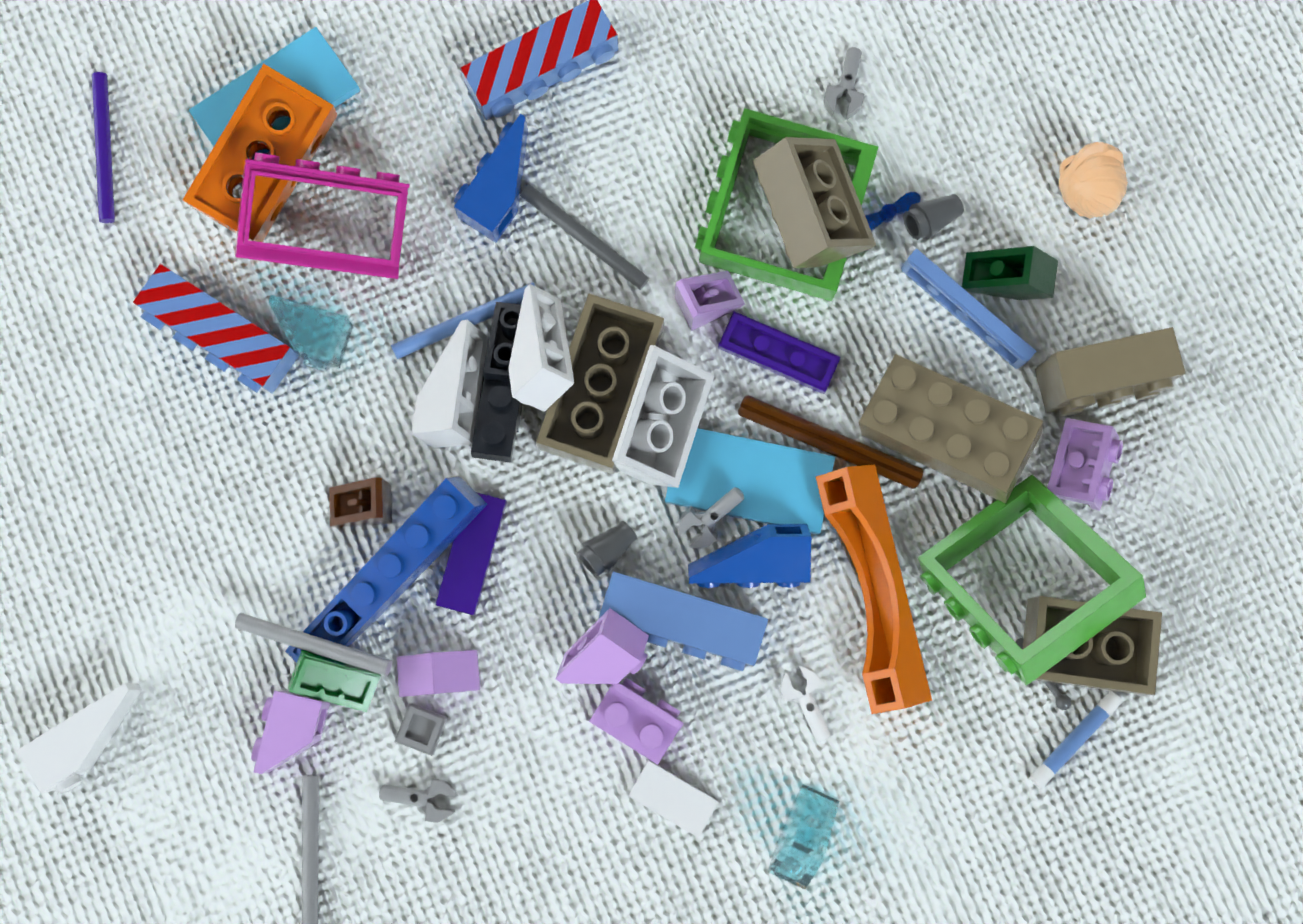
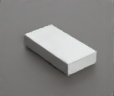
[628,760,719,838]

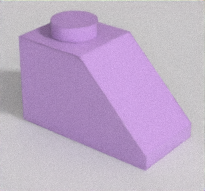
[555,608,649,684]

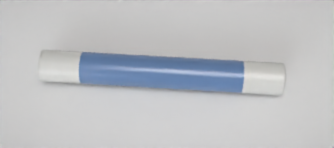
[1029,691,1123,789]

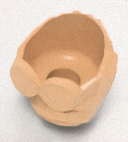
[1058,142,1128,219]

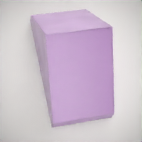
[674,271,745,331]
[397,650,480,697]

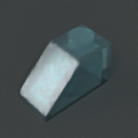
[269,295,354,371]
[768,784,840,890]

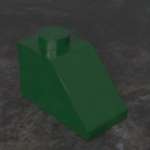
[961,246,1058,300]

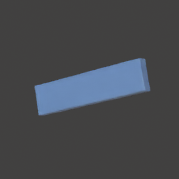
[901,248,1037,369]

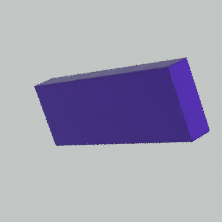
[718,311,841,394]
[435,492,507,616]

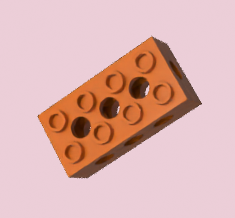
[183,63,337,242]

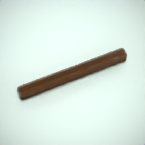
[738,395,924,489]

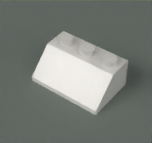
[612,345,714,488]

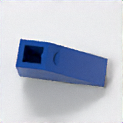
[454,113,528,243]
[688,524,812,588]

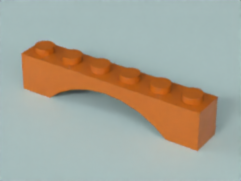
[816,464,932,714]

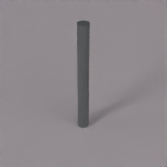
[520,184,650,290]

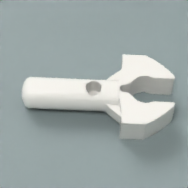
[780,666,830,742]

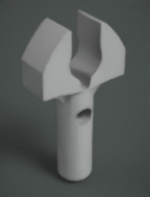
[823,47,864,120]
[679,487,744,548]
[379,779,458,823]

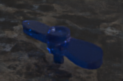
[865,192,921,231]

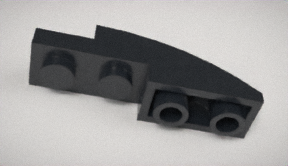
[471,302,523,463]

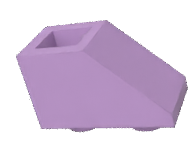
[251,690,330,774]

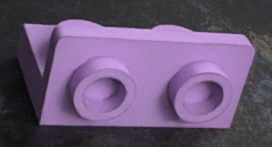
[1047,418,1123,511]
[589,678,684,765]

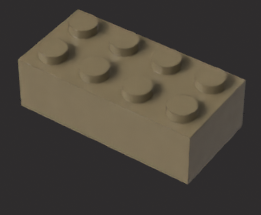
[536,293,664,474]
[858,354,1044,504]

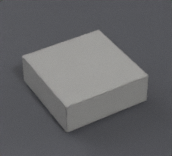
[394,703,448,756]

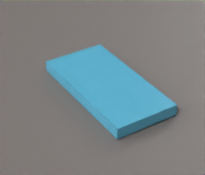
[188,27,361,160]
[665,428,835,535]

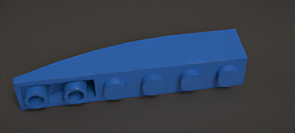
[285,476,487,663]

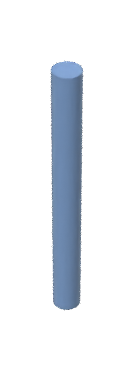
[391,282,536,359]

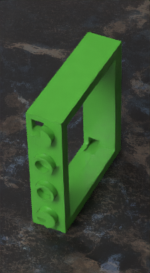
[695,108,879,302]
[917,474,1146,686]

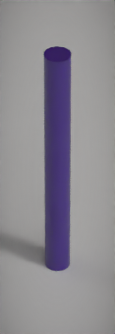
[91,72,115,223]

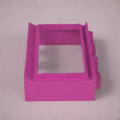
[235,153,410,279]

